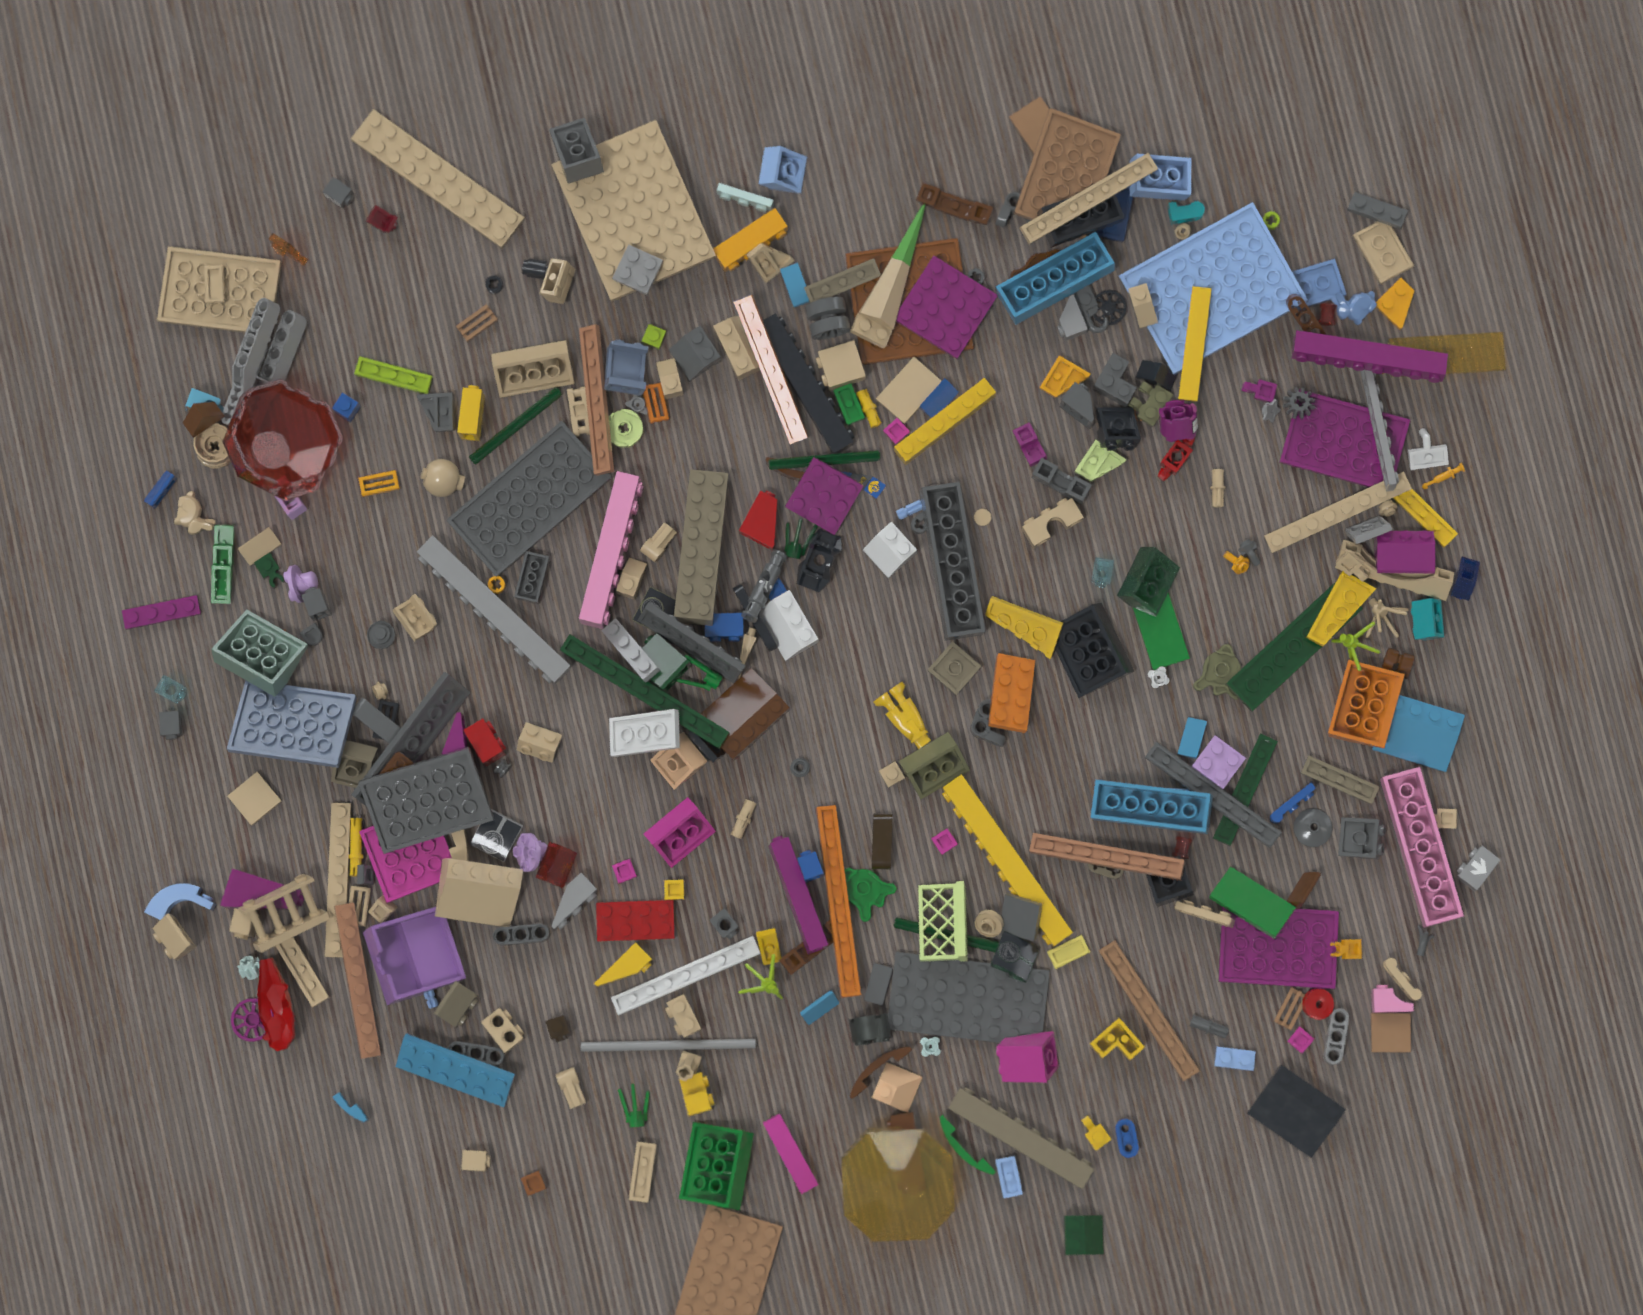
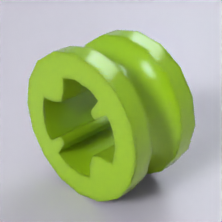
[1263,211,1280,230]

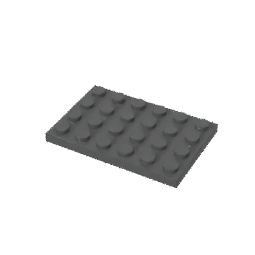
[358,747,494,854]

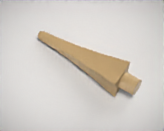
[737,627,757,679]

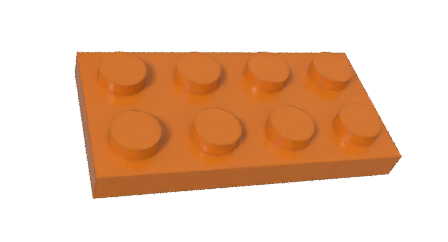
[988,653,1035,733]

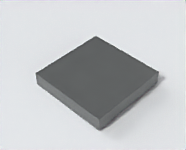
[1001,893,1042,941]

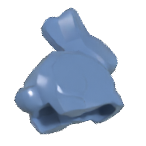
[1330,291,1377,325]

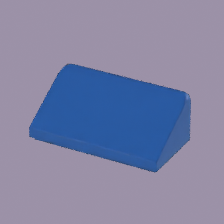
[920,378,959,418]
[144,471,177,509]

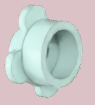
[920,1037,940,1057]

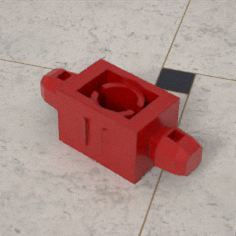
[1158,438,1195,481]

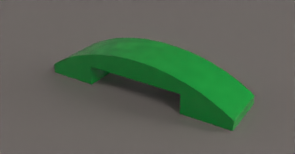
[939,1115,996,1175]

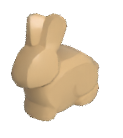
[174,491,216,535]

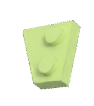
[1075,440,1126,482]

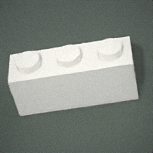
[759,590,819,661]

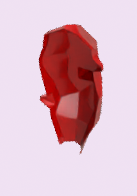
[257,957,295,1051]

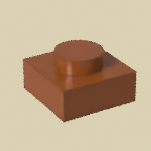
[521,1171,546,1196]

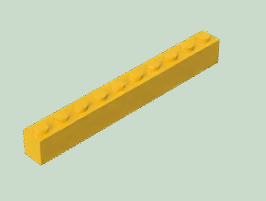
[942,774,1073,947]

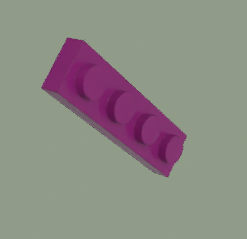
[122,595,201,630]

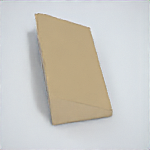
[238,527,282,566]

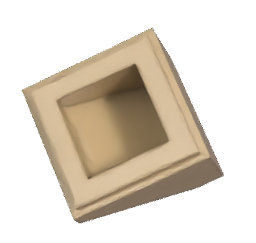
[368,895,398,923]

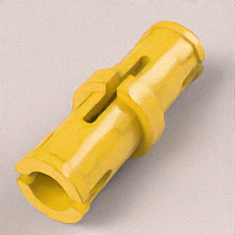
[856,389,882,428]

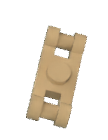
[567,386,590,437]
[1383,958,1422,1001]

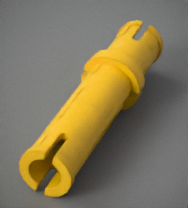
[348,818,364,877]

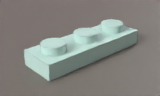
[717,183,773,212]

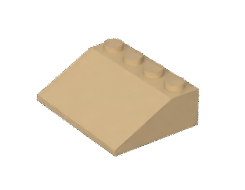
[435,858,523,927]

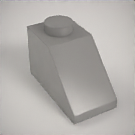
[1057,294,1088,341]

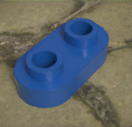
[1115,1119,1139,1158]

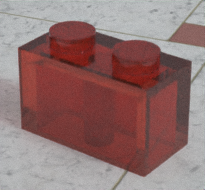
[535,842,577,889]

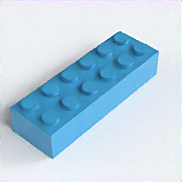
[996,232,1115,325]
[1091,780,1213,834]

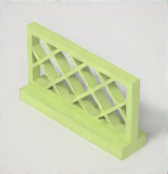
[918,881,968,961]

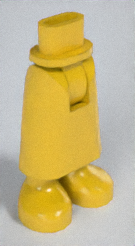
[873,681,931,749]

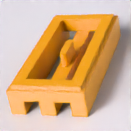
[358,470,400,497]

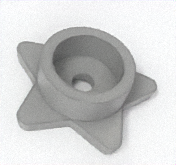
[625,395,647,414]
[1262,399,1281,423]

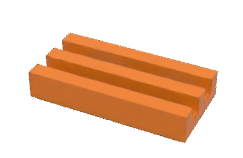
[643,383,669,424]

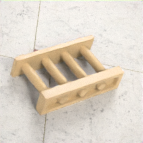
[238,874,330,953]

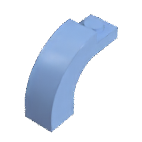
[145,884,216,920]

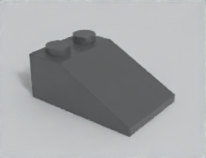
[549,118,604,184]

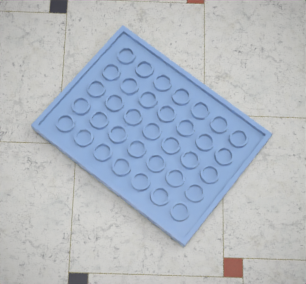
[1119,202,1308,375]

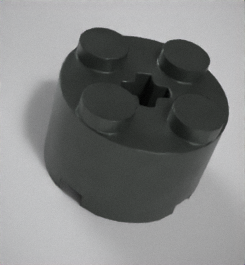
[849,1013,891,1046]

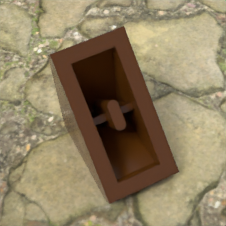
[183,402,225,438]

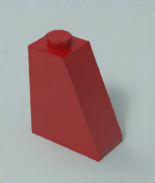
[739,490,778,551]

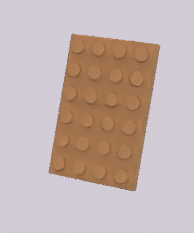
[1013,108,1121,239]
[675,1205,783,1315]

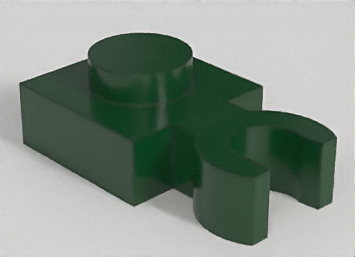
[254,553,285,589]

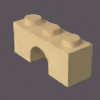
[1022,498,1084,549]

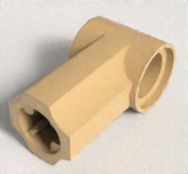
[640,523,677,563]
[676,1050,702,1081]
[555,1067,586,1109]

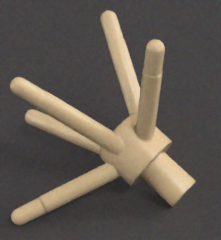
[1365,598,1409,638]

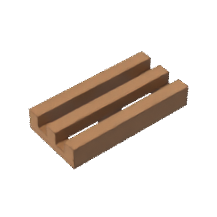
[456,304,498,342]
[1273,987,1305,1031]

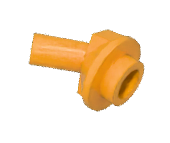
[1223,551,1249,574]

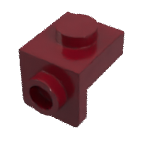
[365,205,398,233]

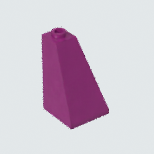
[220,868,305,910]

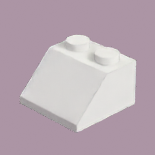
[863,522,917,578]

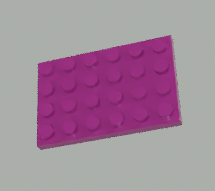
[1279,389,1410,488]
[1218,907,1339,989]

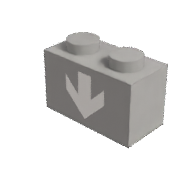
[1456,846,1500,892]

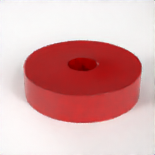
[1302,988,1334,1020]

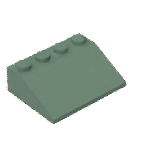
[211,610,308,697]

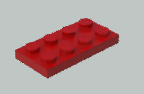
[596,900,675,942]

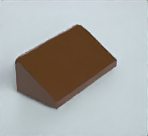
[1287,872,1321,910]

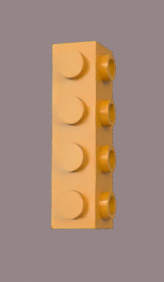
[713,208,788,272]

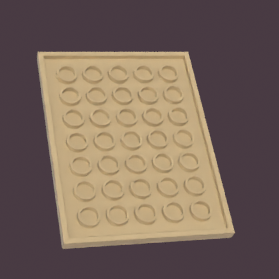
[551,120,716,302]

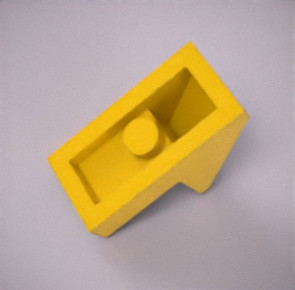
[756,928,782,965]

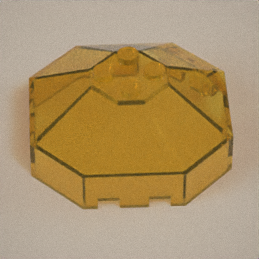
[841,1127,955,1242]

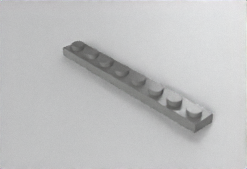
[1360,370,1399,492]

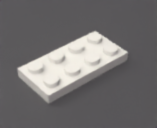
[609,709,680,757]

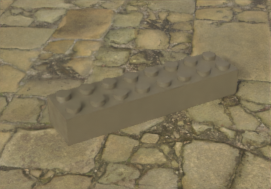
[674,469,729,626]

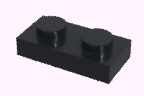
[687,731,725,762]

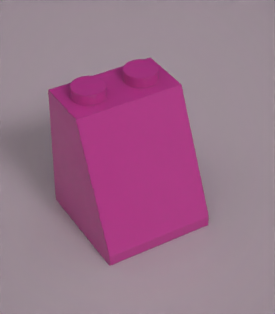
[996,1031,1059,1083]

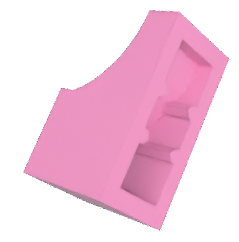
[1371,985,1414,1013]

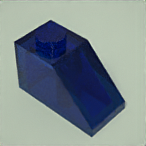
[1451,556,1480,601]

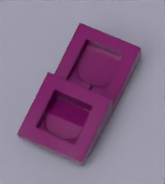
[1012,423,1047,467]

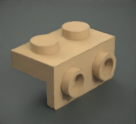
[393,594,437,642]
[517,722,562,763]

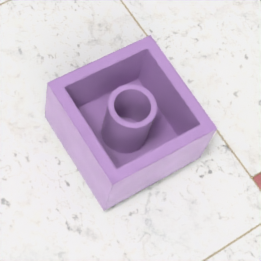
[1192,736,1246,789]

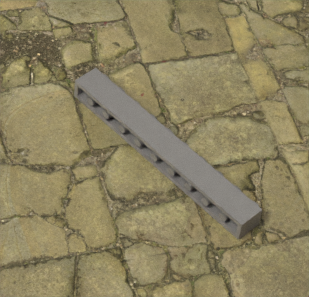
[417,535,571,684]

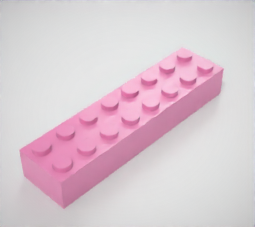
[579,471,643,629]
[1380,767,1464,928]

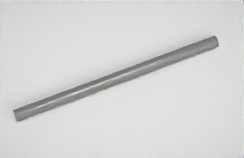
[581,1039,756,1052]

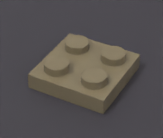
[927,641,982,696]

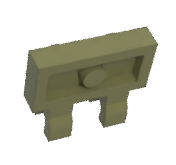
[1128,381,1173,427]

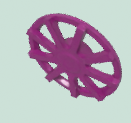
[231,998,274,1042]

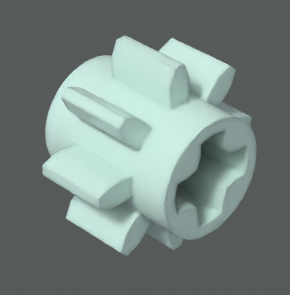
[237,956,260,980]

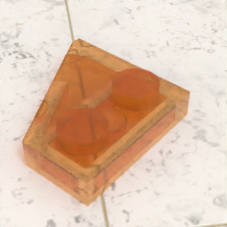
[269,233,308,266]

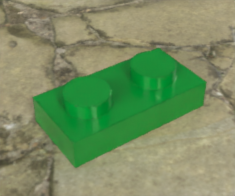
[833,383,865,426]

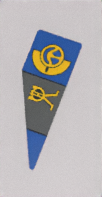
[841,471,886,499]

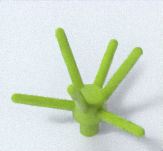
[1331,622,1380,671]
[738,954,783,999]

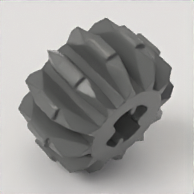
[1283,387,1315,419]

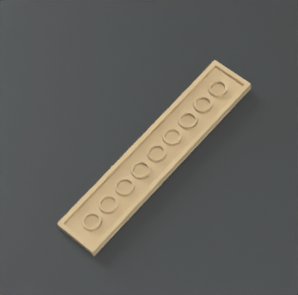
[351,109,525,249]

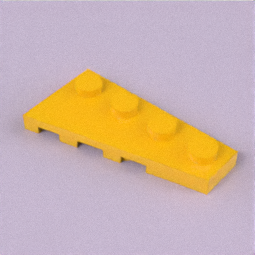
[1306,570,1376,647]
[985,596,1064,659]

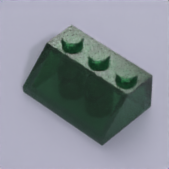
[1117,547,1180,616]

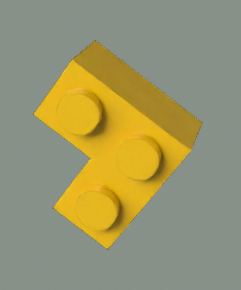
[1089,1018,1145,1061]
[679,1072,715,1117]

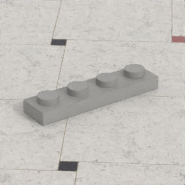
[601,618,660,683]

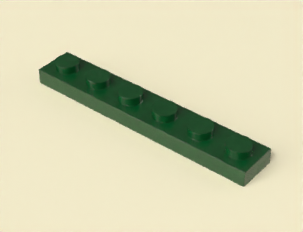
[1212,733,1278,846]

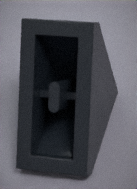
[1135,360,1177,392]

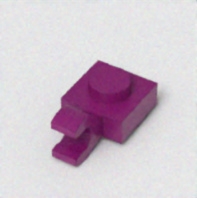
[1241,380,1277,403]

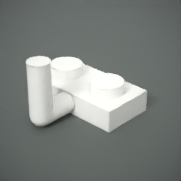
[1408,428,1449,470]

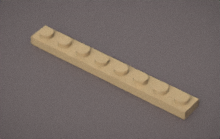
[1019,153,1158,245]
[1264,472,1412,553]
[325,803,352,958]

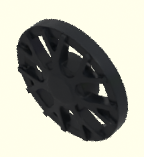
[1093,290,1126,326]

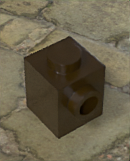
[545,1015,571,1042]

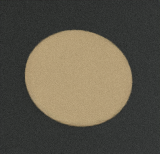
[974,509,991,526]

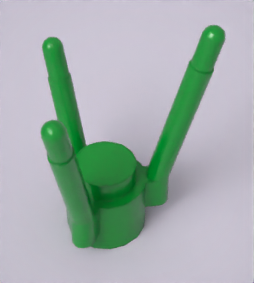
[677,655,723,691]
[618,1083,650,1128]

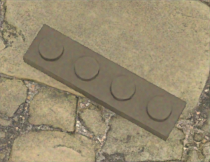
[804,258,881,303]
[1300,756,1379,805]

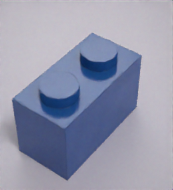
[705,613,744,642]
[797,850,824,883]

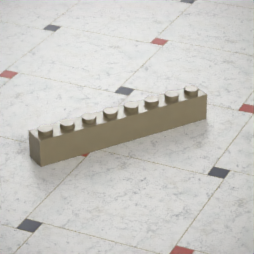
[948,1087,1094,1189]

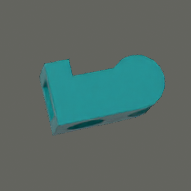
[1167,201,1205,225]

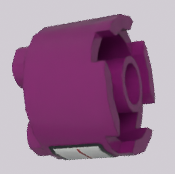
[1159,400,1198,442]

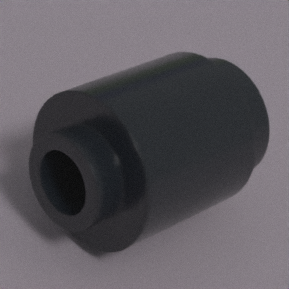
[522,258,549,280]

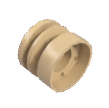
[193,423,236,469]

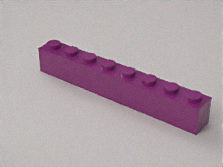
[1291,330,1448,383]

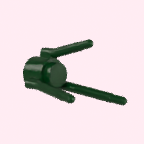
[784,519,818,560]

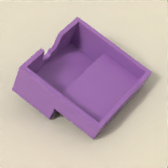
[363,907,466,1006]

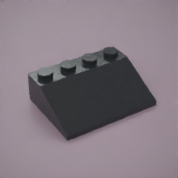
[1055,603,1135,698]
[1247,1065,1346,1158]

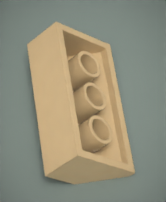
[491,340,574,398]

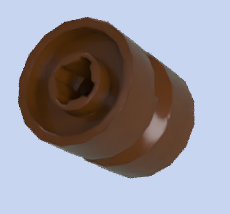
[1382,648,1415,679]

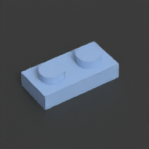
[1214,1047,1256,1071]
[995,1156,1023,1198]

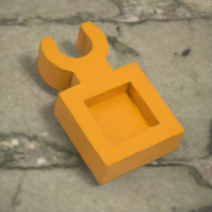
[1330,939,1362,959]

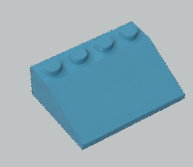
[1372,695,1465,772]

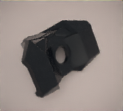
[796,529,842,593]

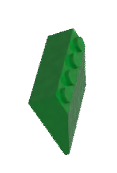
[679,1122,754,1210]

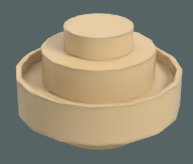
[975,910,1004,937]

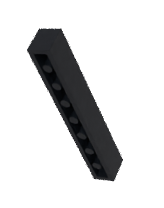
[763,313,855,454]

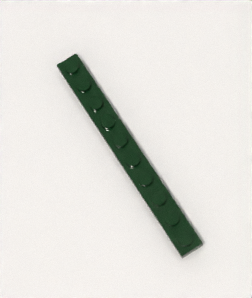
[560,634,730,749]

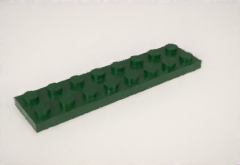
[1225,582,1363,712]

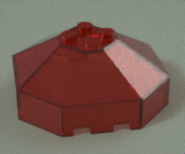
[222,379,343,501]

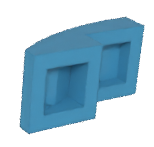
[780,263,809,308]
[333,1092,369,1122]

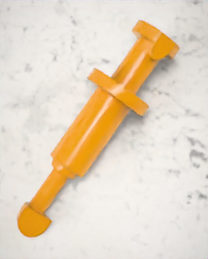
[1422,463,1465,489]

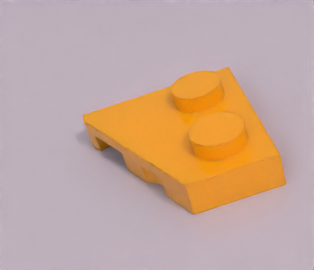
[1376,278,1414,330]
[1039,355,1090,398]

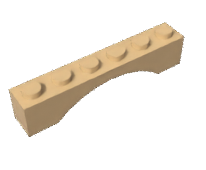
[1335,540,1454,601]

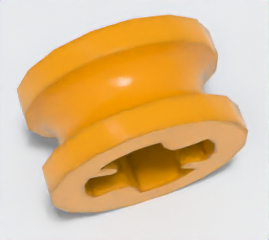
[488,576,505,594]

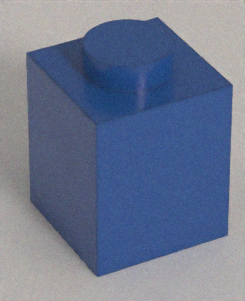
[332,393,361,423]

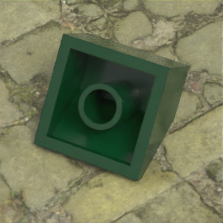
[1063,1215,1104,1255]

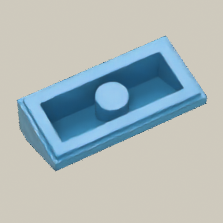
[1177,717,1207,759]
[800,991,839,1025]

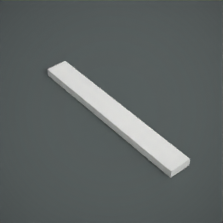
[611,936,761,1015]

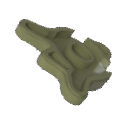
[1193,644,1241,700]

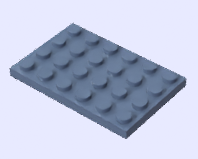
[227,680,357,768]

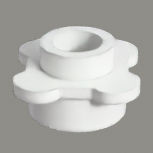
[1148,666,1169,688]

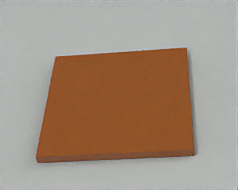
[845,238,974,365]

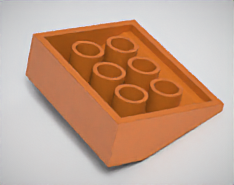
[1328,660,1405,748]

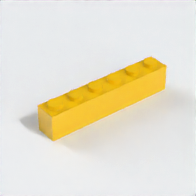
[894,378,996,466]

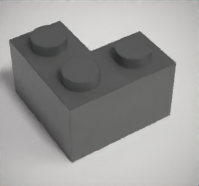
[1093,353,1137,407]

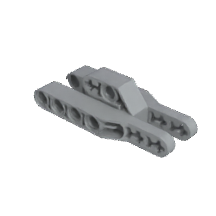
[221,298,307,435]

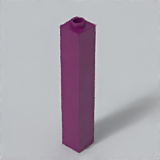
[768,836,828,954]

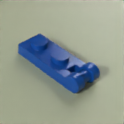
[1270,783,1316,824]

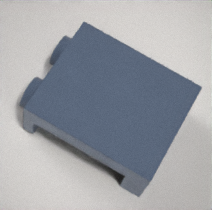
[604,340,649,396]

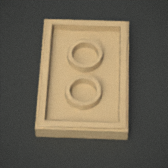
[1353,222,1414,285]
[876,357,941,424]

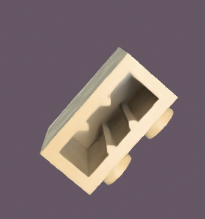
[815,340,866,391]

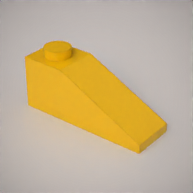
[594,942,652,987]

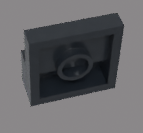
[1095,407,1141,451]

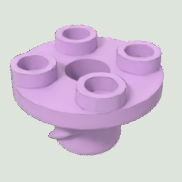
[284,565,318,603]
[513,833,549,872]

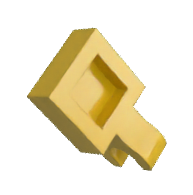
[1081,1116,1112,1151]

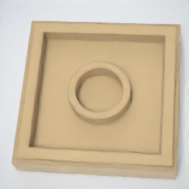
[228,772,282,826]

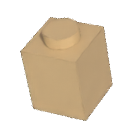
[462,1150,491,1171]

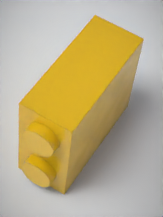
[457,385,485,441]

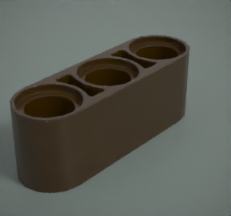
[872,813,892,870]

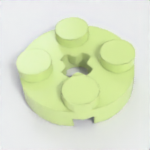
[609,409,643,448]

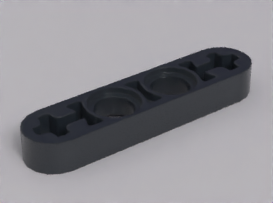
[732,584,778,652]

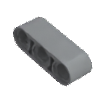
[1323,1009,1349,1065]

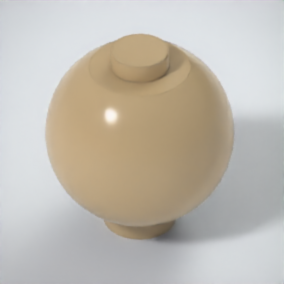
[421,459,465,497]

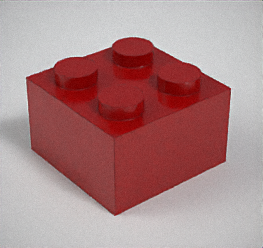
[463,718,506,767]

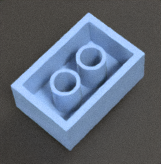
[1130,154,1191,201]

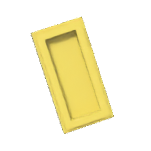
[1047,935,1090,969]

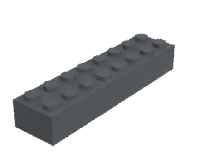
[919,482,986,641]

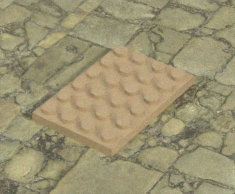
[157,247,281,333]

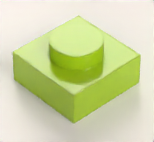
[642,324,666,349]

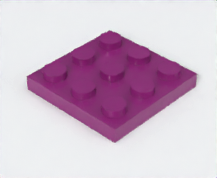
[785,457,863,535]

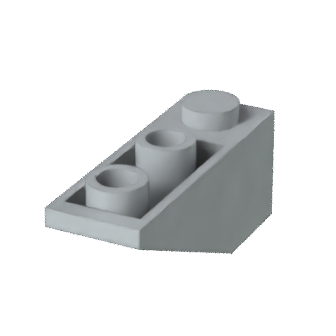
[552,873,598,930]

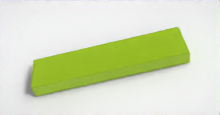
[354,356,433,394]

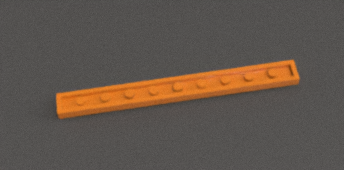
[816,805,861,998]

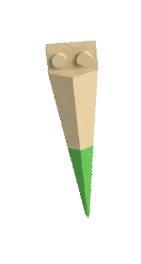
[850,204,925,349]

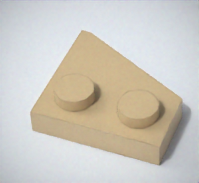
[746,243,794,283]

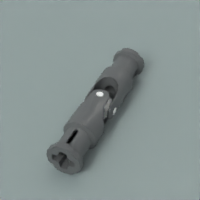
[741,550,788,623]

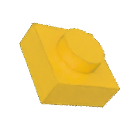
[664,880,684,900]

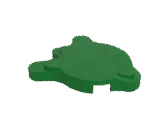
[844,868,897,922]

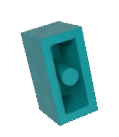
[1411,598,1445,641]

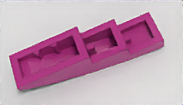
[763,1113,818,1194]

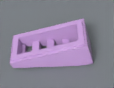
[269,476,307,520]

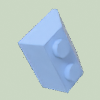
[759,146,807,193]

